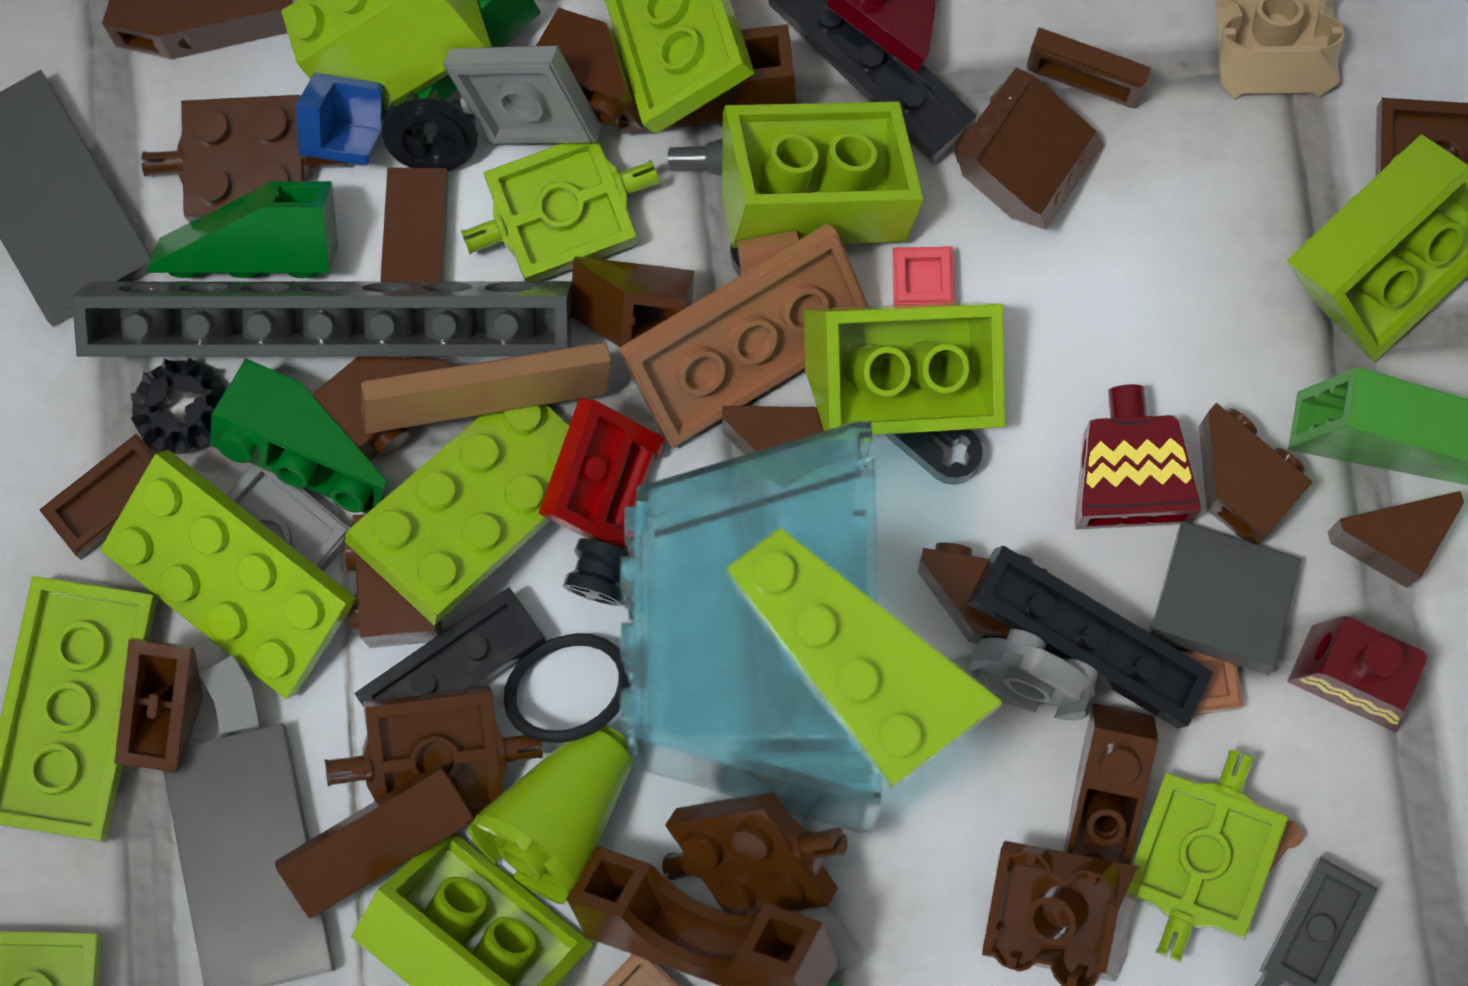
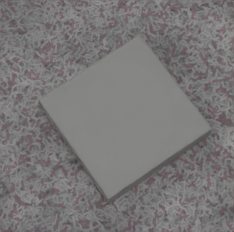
[443,46,601,144]
[226,464,350,572]

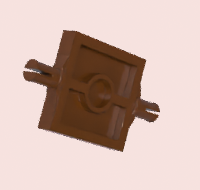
[141,95,347,222]
[324,686,543,817]
[662,791,848,915]

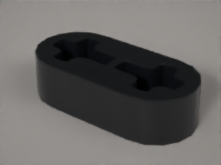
[885,429,983,485]

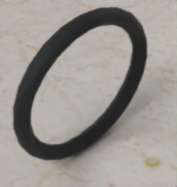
[503,633,631,743]

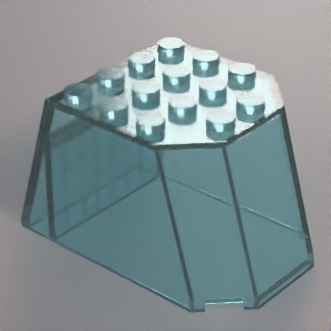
[621,421,882,833]

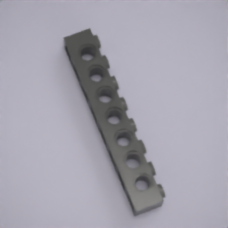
[72,281,573,357]

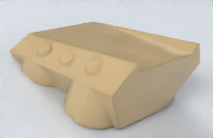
[1215,0,1345,100]

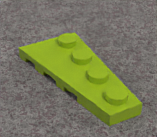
[726,528,1003,789]

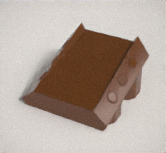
[954,67,1104,230]
[982,841,1143,986]

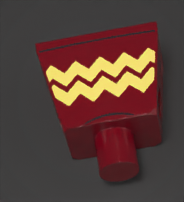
[1075,384,1201,530]
[1287,616,1429,732]

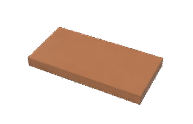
[618,223,869,449]

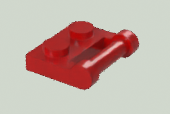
[538,399,666,551]

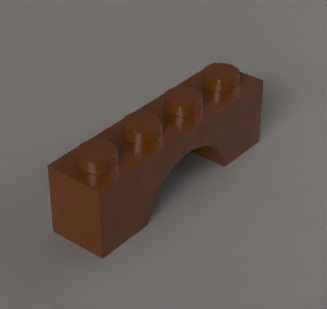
[566,846,838,986]

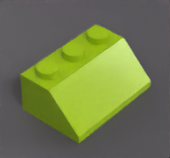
[281,0,491,112]
[722,102,924,248]
[1286,134,1468,362]
[803,302,1005,437]
[351,832,594,986]

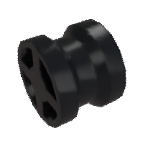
[563,538,636,606]

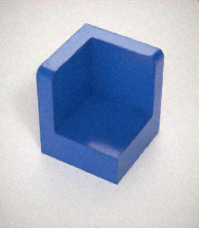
[296,72,385,165]

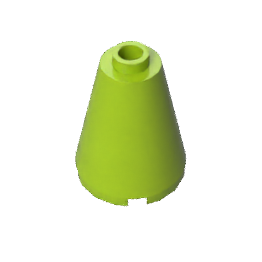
[467,725,633,904]

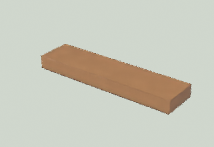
[361,343,611,434]

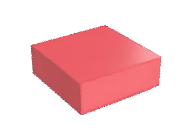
[892,247,955,305]

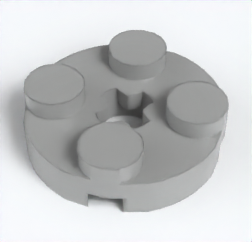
[968,629,1099,720]

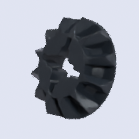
[382,90,479,171]
[130,358,226,454]

